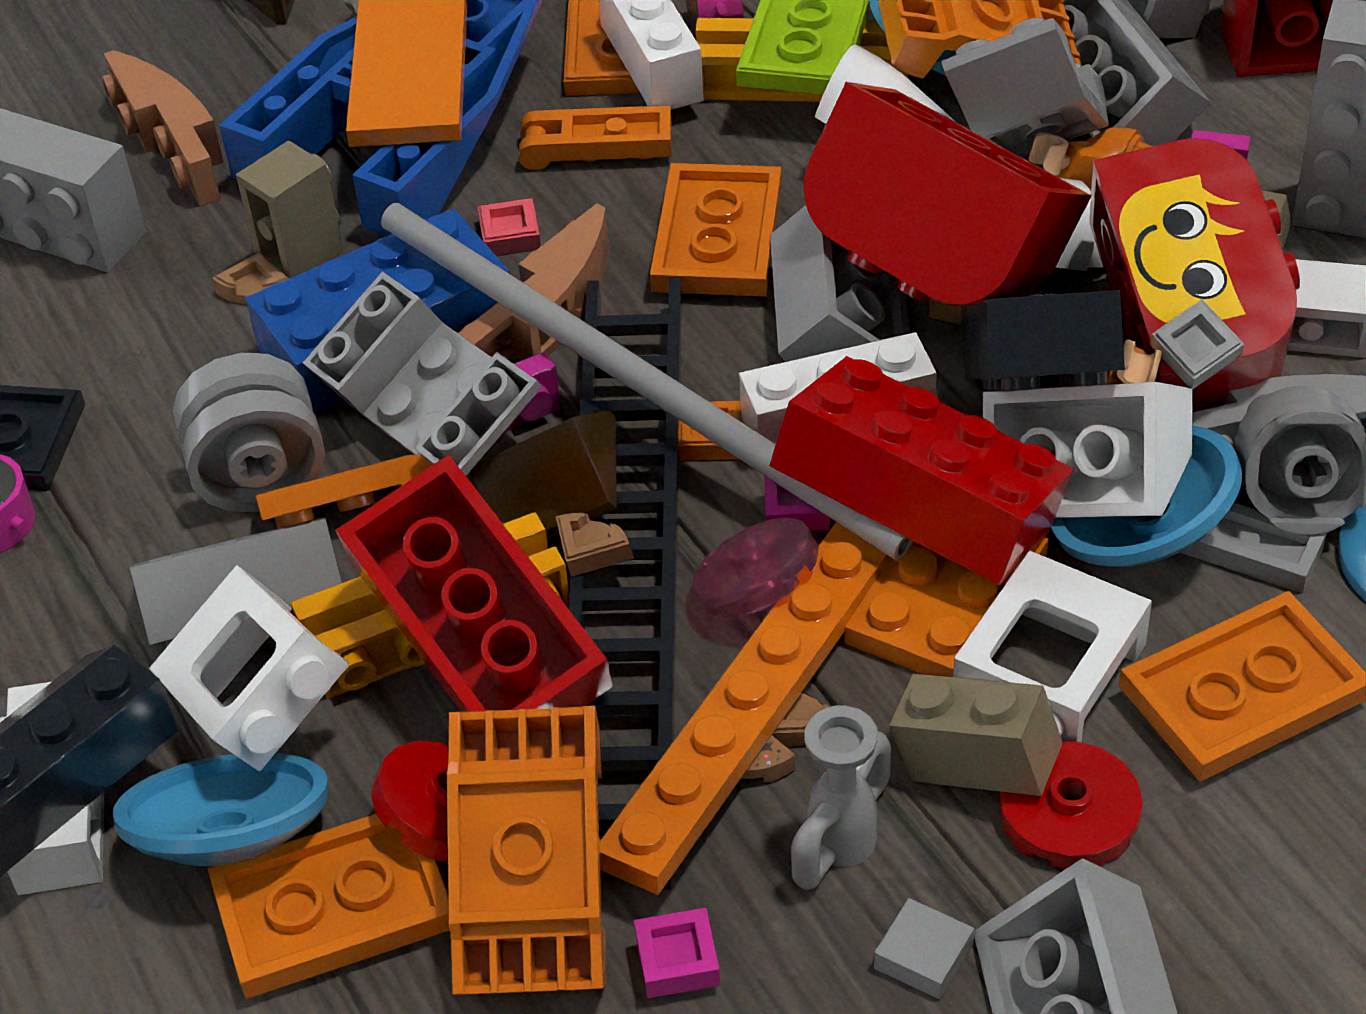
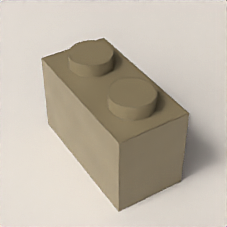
[236,140,344,278]
[889,674,1063,796]

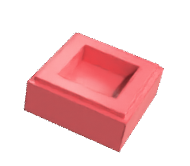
[477,198,541,256]

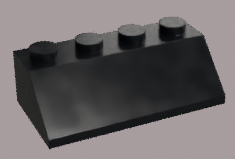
[0,645,178,877]

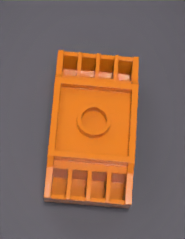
[878,0,1081,78]
[447,706,607,995]

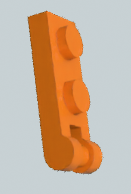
[518,105,672,171]
[255,454,432,529]

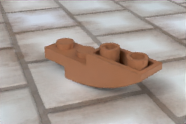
[101,50,224,207]
[458,203,610,363]

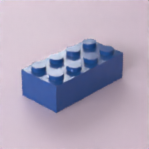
[245,208,510,414]

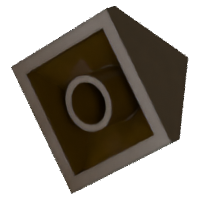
[470,410,617,540]

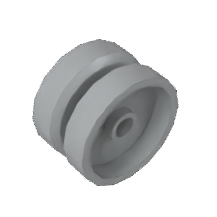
[172,352,326,512]

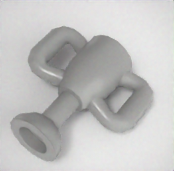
[791,705,891,890]

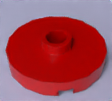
[370,741,449,862]
[998,741,1143,870]

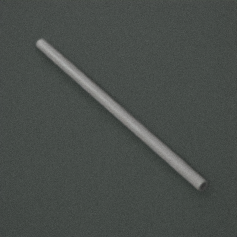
[381,203,913,560]

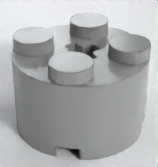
[1233,386,1366,535]

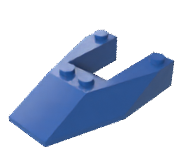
[219,0,542,236]

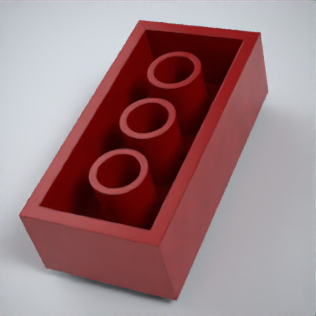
[769,356,1074,585]
[336,454,613,712]

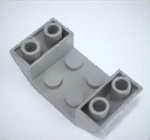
[941,18,1109,158]
[303,271,542,475]

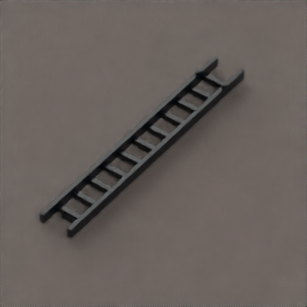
[569,278,682,890]

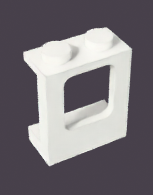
[953,551,1152,743]
[149,565,350,772]

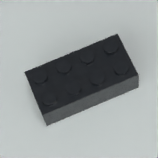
[960,290,1125,391]

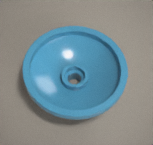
[1051,426,1242,567]
[113,753,329,867]

